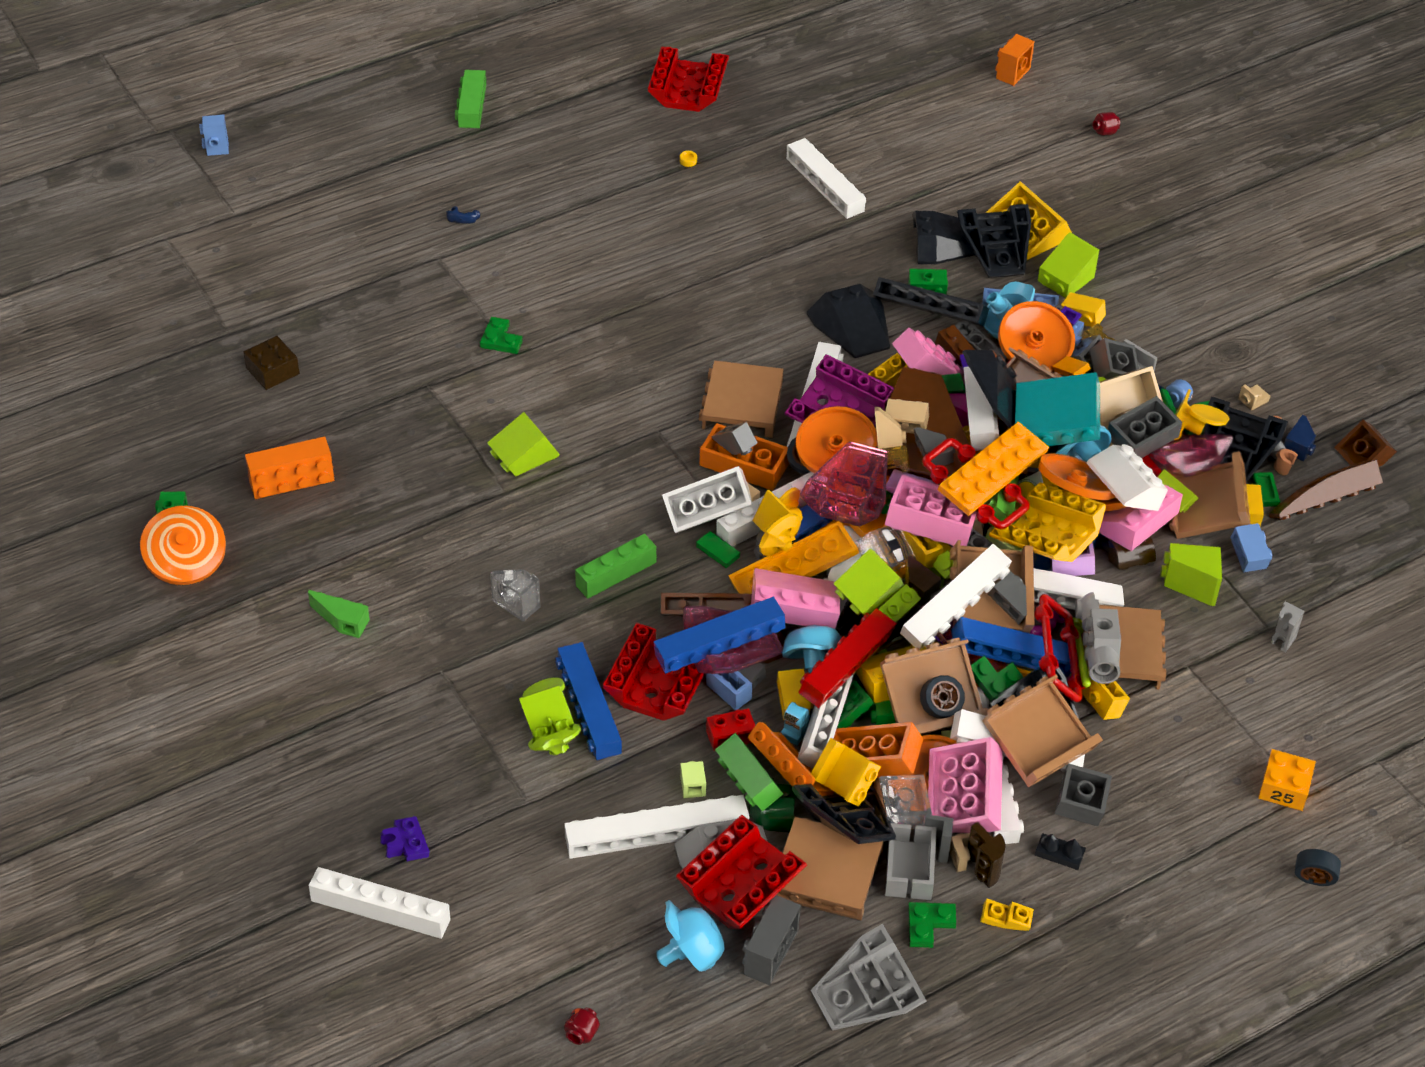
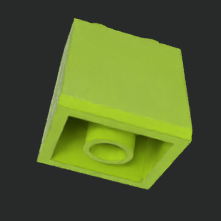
[1038,232,1099,298]
[487,412,560,477]
[1160,543,1222,606]
[833,548,904,616]

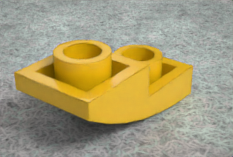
[980,899,1034,931]

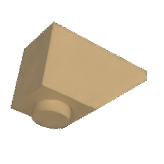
[875,407,906,451]

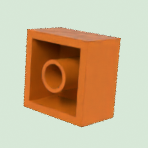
[995,34,1034,86]

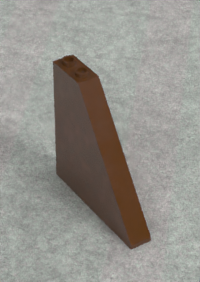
[866,367,969,485]

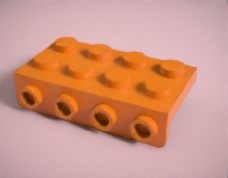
[748,722,834,796]

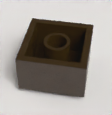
[243,336,300,390]

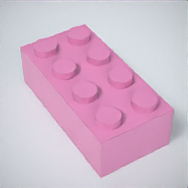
[892,328,965,384]

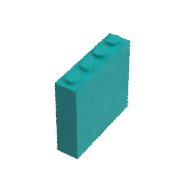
[1015,372,1100,446]

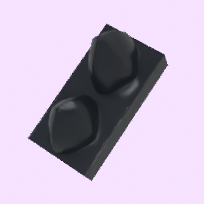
[1035,833,1086,870]

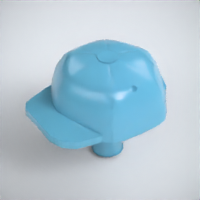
[984,281,1035,339]
[1055,425,1112,462]
[782,625,842,673]
[656,900,725,972]

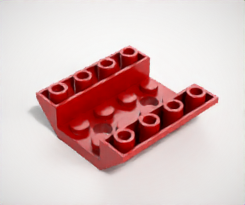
[648,46,729,112]
[603,623,713,721]
[676,814,807,929]

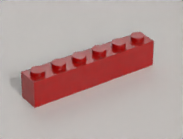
[798,608,897,708]

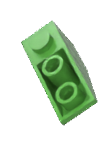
[308,590,370,638]

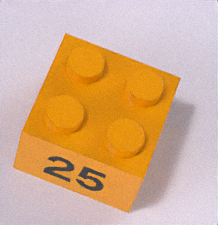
[1258,749,1316,811]

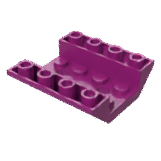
[785,354,894,428]

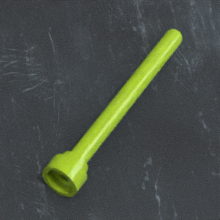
[1073,617,1091,688]

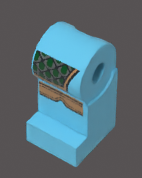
[781,702,810,745]

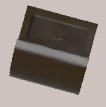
[1099,536,1156,570]
[967,822,1006,888]

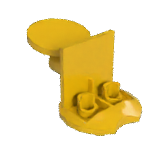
[1174,389,1229,440]
[752,487,803,556]

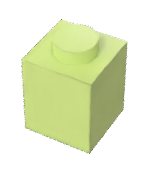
[680,761,706,798]

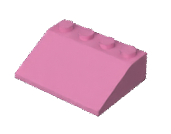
[885,474,977,546]
[1099,485,1183,551]
[751,568,840,629]
[927,737,1003,833]

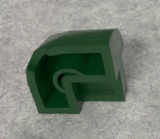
[749,778,795,833]

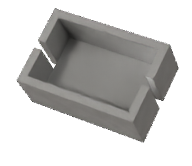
[885,823,936,900]

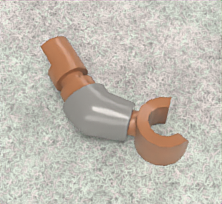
[1270,416,1298,475]

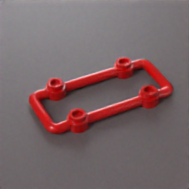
[922,438,1030,529]
[1034,594,1085,703]

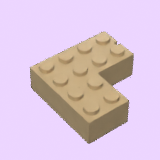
[1099,366,1163,447]

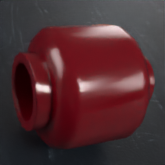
[1093,112,1120,136]
[564,1007,600,1045]

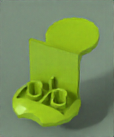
[519,678,581,755]

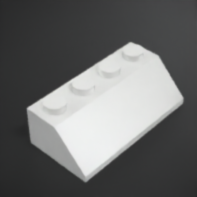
[1087,444,1168,511]
[662,466,752,533]

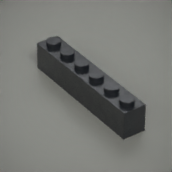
[873,277,989,327]

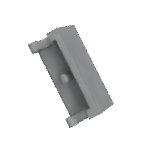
[1271,601,1304,653]

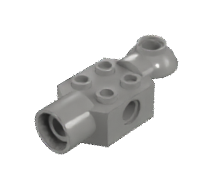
[1075,592,1121,684]

